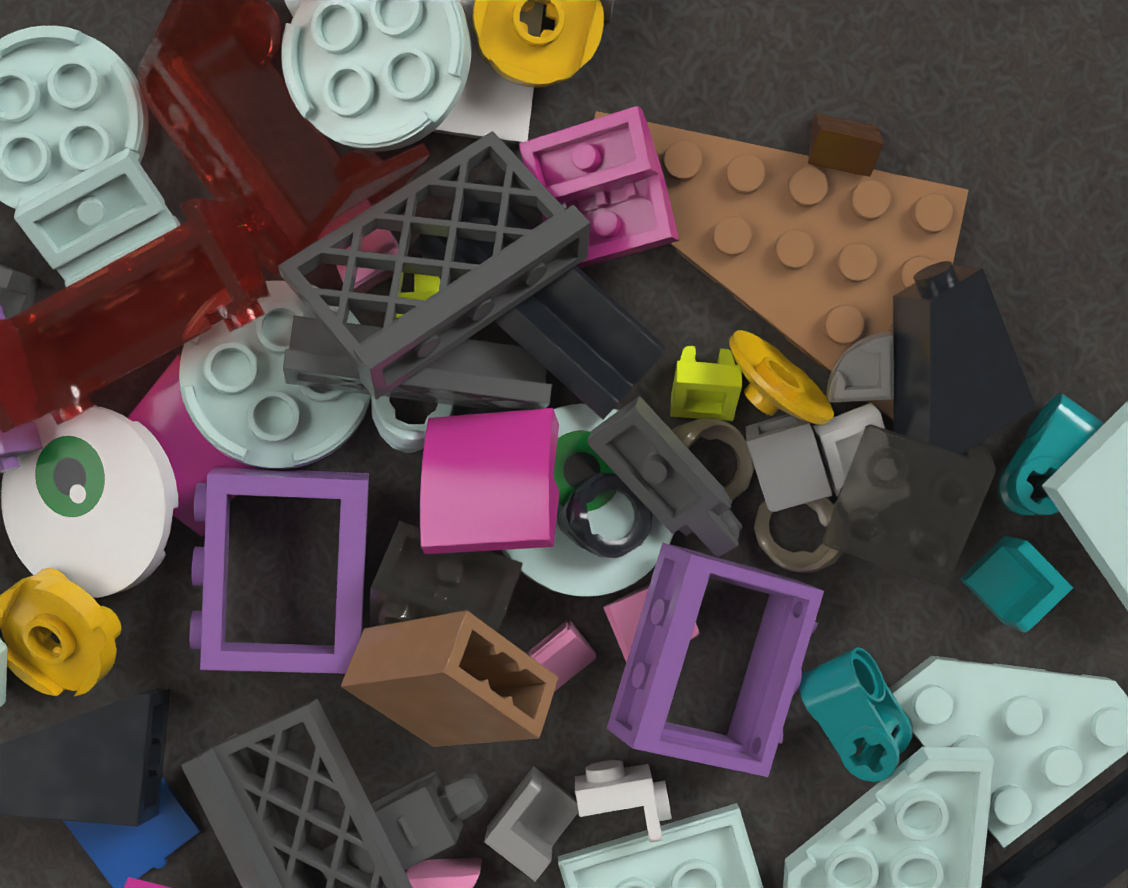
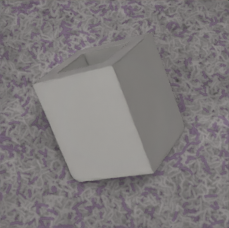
[746,414,832,512]
[484,766,578,882]

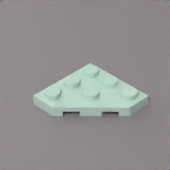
[889,656,1128,848]
[783,747,995,888]

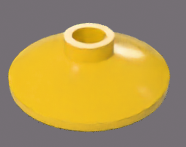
[729,330,834,425]

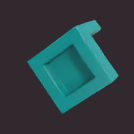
[960,535,1073,633]

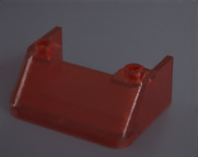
[138,0,430,276]
[0,198,271,433]

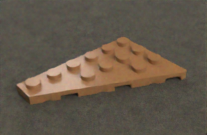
[594,111,969,422]

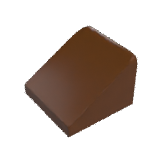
[808,113,883,177]

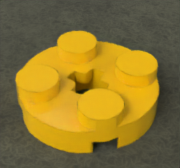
[472,0,604,88]
[0,568,122,696]

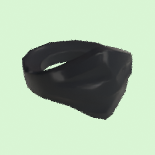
[557,473,652,558]

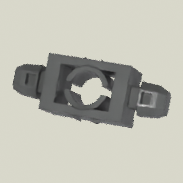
[323,770,488,880]

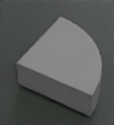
[826,331,894,403]

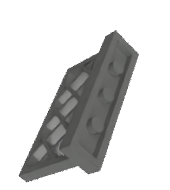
[278,131,590,400]
[181,698,413,888]

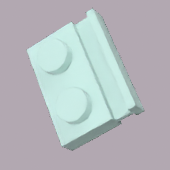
[14,147,181,292]

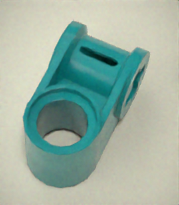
[997,393,1105,515]
[799,647,913,782]

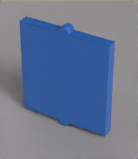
[63,777,202,888]

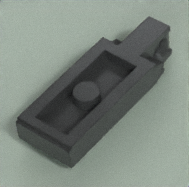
[587,396,742,558]

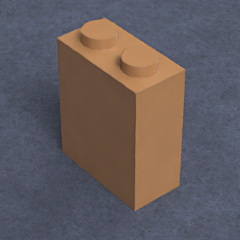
[340,610,559,747]

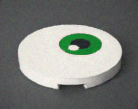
[1,405,179,598]

